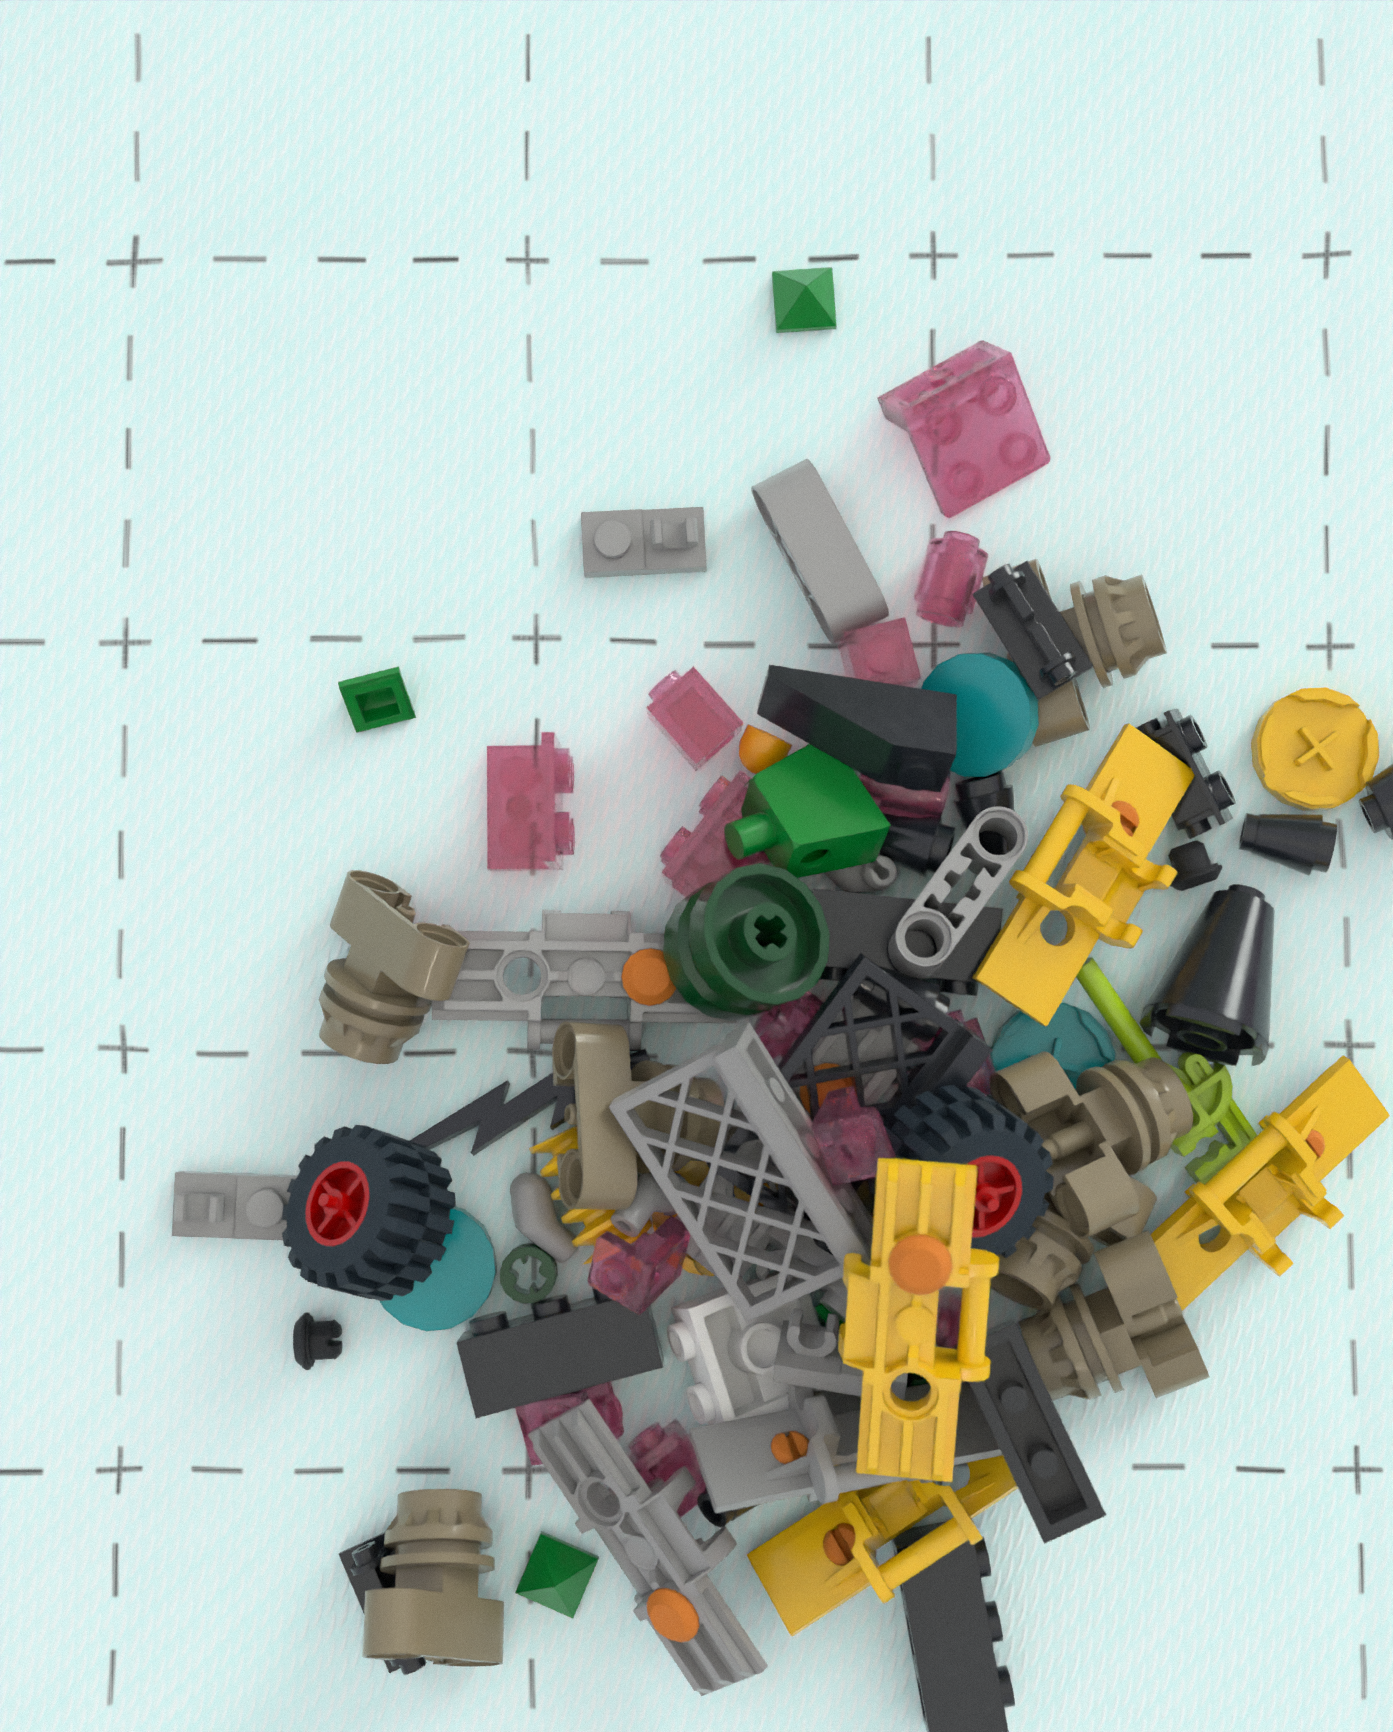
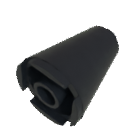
[1139,884,1275,1066]

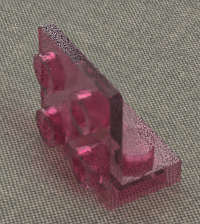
[877,340,1051,518]
[487,732,575,871]
[659,770,770,897]

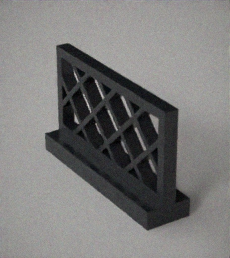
[706,953,993,1256]

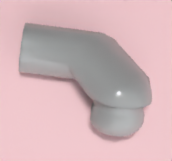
[824,854,897,892]
[510,1172,578,1263]
[611,1172,688,1237]

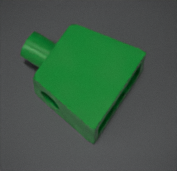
[724,744,891,878]

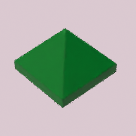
[772,267,837,333]
[338,666,416,733]
[515,1531,599,1619]

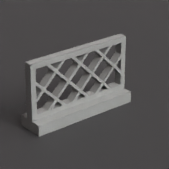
[608,1022,874,1322]

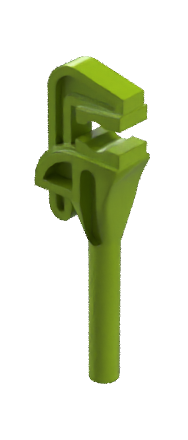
[1076,957,1257,1185]

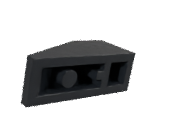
[757,665,957,793]

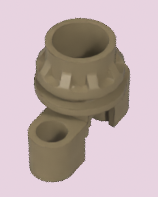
[982,559,1167,747]
[319,870,470,1064]
[552,1021,725,1210]
[989,1051,1193,1239]
[990,1176,1157,1310]
[1018,1231,1210,1401]
[362,1489,504,1667]

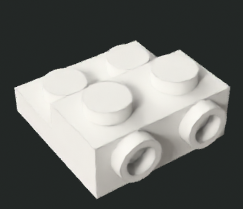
[667,1271,821,1425]

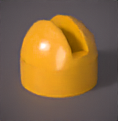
[738,724,792,774]

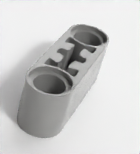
[751,459,889,644]
[888,806,1028,978]

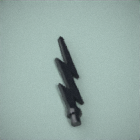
[410,1048,651,1156]

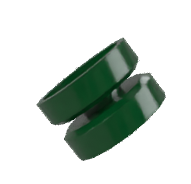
[663,863,830,1021]

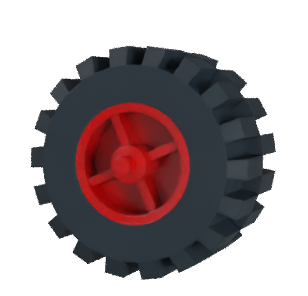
[868,1085,1054,1258]
[282,1125,456,1301]

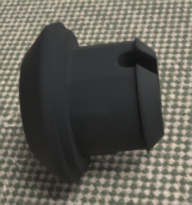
[1168,840,1223,891]
[293,1312,342,1370]

